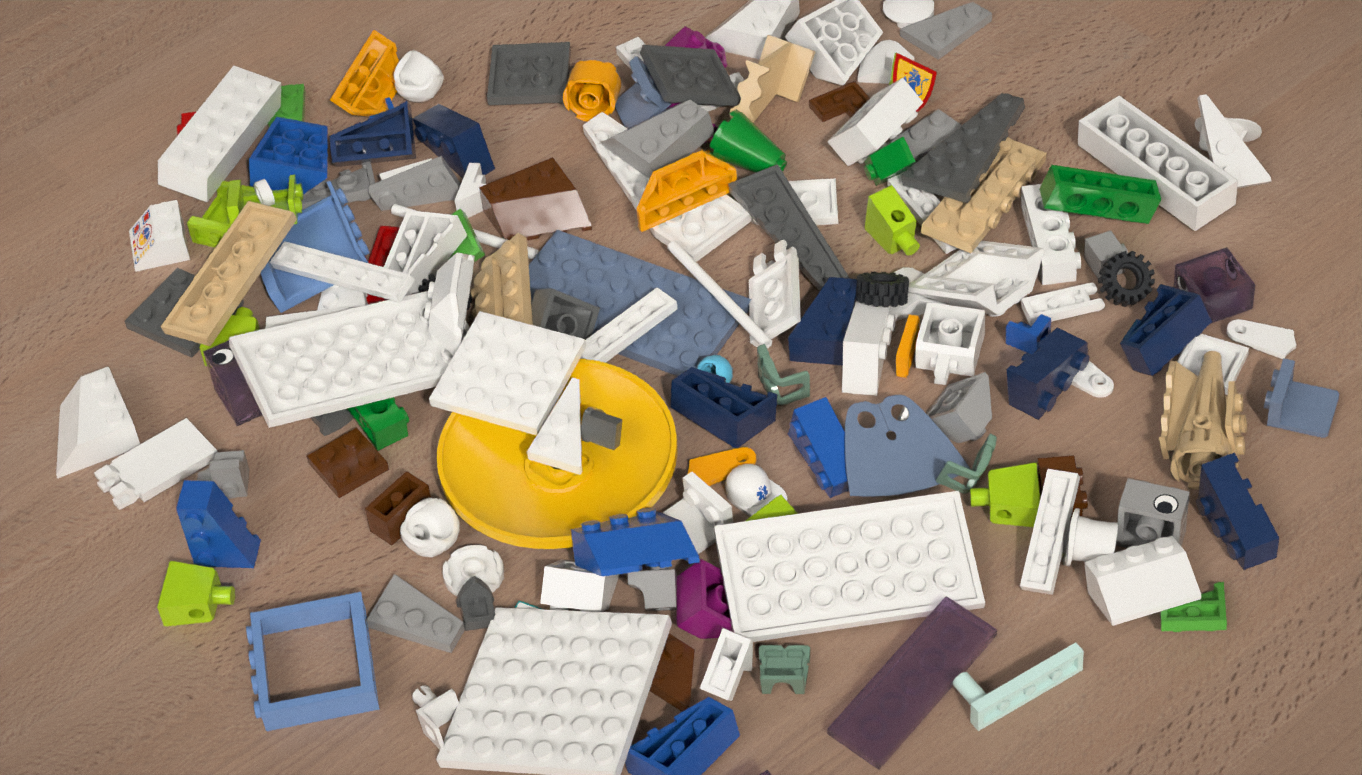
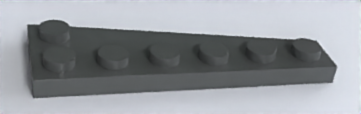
[728,164,850,291]

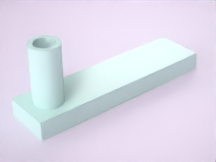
[953,642,1084,731]

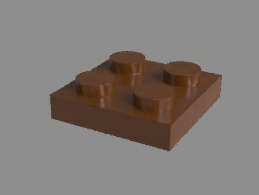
[307,427,389,498]

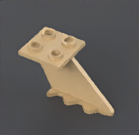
[729,35,815,123]

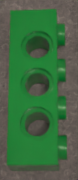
[1039,164,1161,224]
[347,397,410,451]

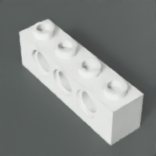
[1021,184,1081,285]

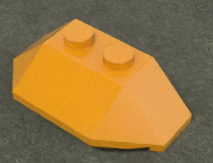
[330,30,399,117]
[636,150,737,232]

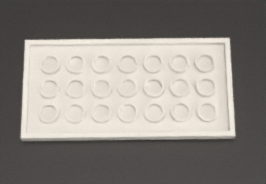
[229,291,470,428]
[714,491,985,642]

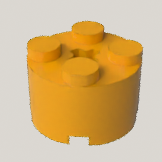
[563,60,621,122]

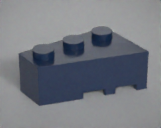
[329,101,416,167]
[413,104,495,178]
[788,277,857,366]
[1120,284,1212,376]
[1006,327,1090,420]
[670,367,778,449]
[1196,452,1279,570]

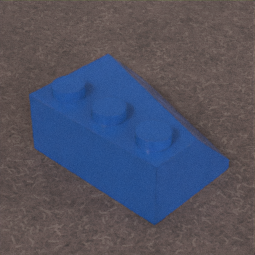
[249,117,328,194]
[571,508,700,577]

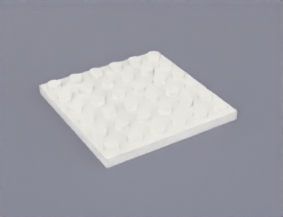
[436,608,672,775]

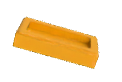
[896,314,920,378]

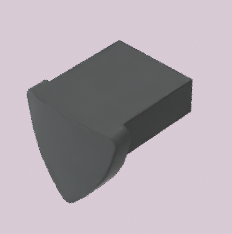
[581,407,622,450]
[311,409,353,436]
[456,576,495,631]

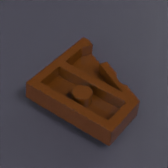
[649,633,695,712]

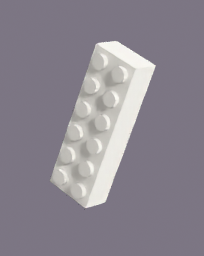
[158,66,281,202]
[1078,96,1238,231]

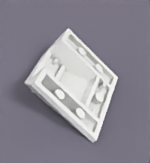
[908,241,1044,317]

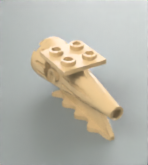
[1159,351,1247,490]

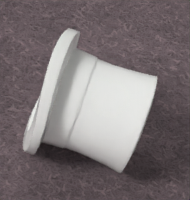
[1062,508,1118,567]

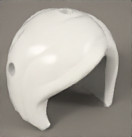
[394,50,444,103]
[400,498,460,557]

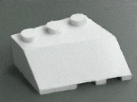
[705,0,800,59]
[785,0,883,85]
[56,367,140,478]

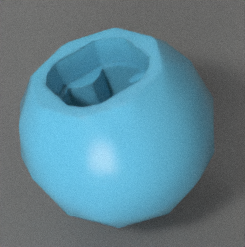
[697,355,733,383]

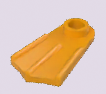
[687,447,757,486]

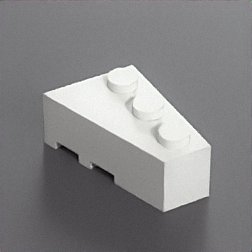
[384,210,467,296]
[842,301,895,396]

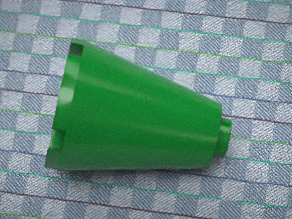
[709,109,787,173]

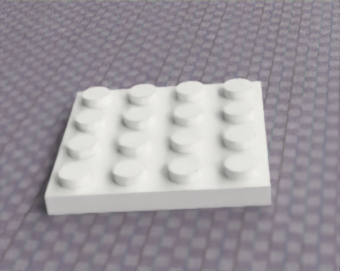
[429,311,586,435]

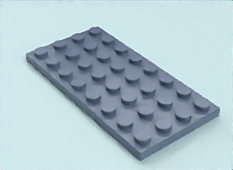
[529,230,751,376]

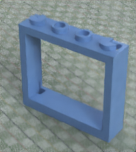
[246,592,380,731]

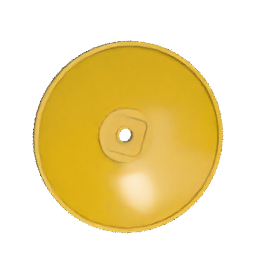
[437,358,678,549]

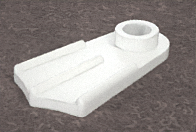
[1227,319,1296,359]
[1071,361,1114,397]

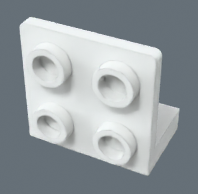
[663,472,733,554]

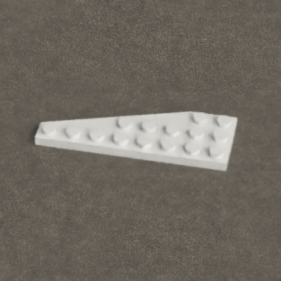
[583,112,753,262]

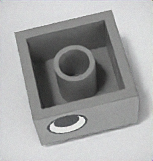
[1116,478,1190,548]

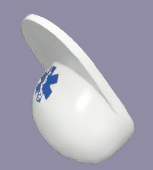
[725,464,787,517]

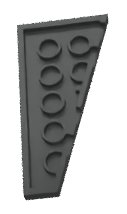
[901,93,1025,203]

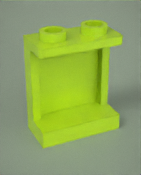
[227,175,303,226]
[187,181,255,248]

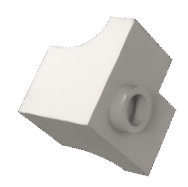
[197,450,250,499]
[628,566,677,611]

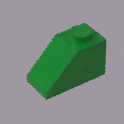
[864,137,916,186]

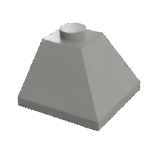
[926,372,992,443]

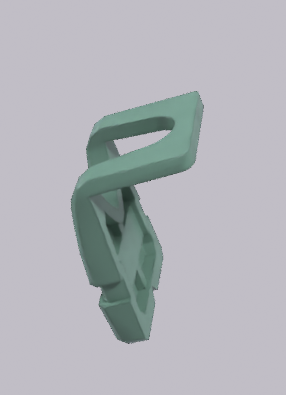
[757,344,810,405]
[936,433,997,494]
[759,645,810,694]

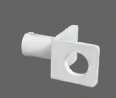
[412,685,459,750]

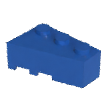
[788,397,849,498]
[176,480,261,568]
[625,697,740,775]

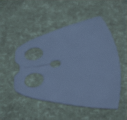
[845,395,970,497]

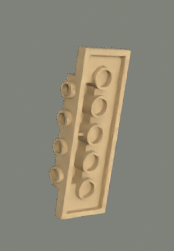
[921,137,1047,253]
[161,201,297,346]
[471,233,533,325]

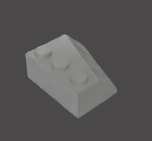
[601,100,715,178]

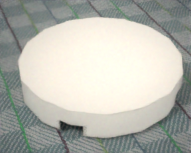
[443,545,504,597]

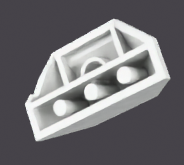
[424,253,475,356]

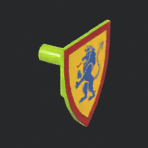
[889,52,937,113]

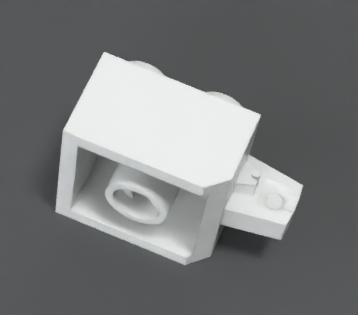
[916,302,985,385]

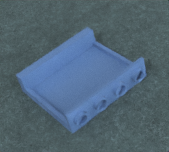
[260,181,370,313]

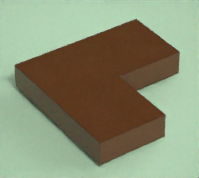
[809,81,870,122]

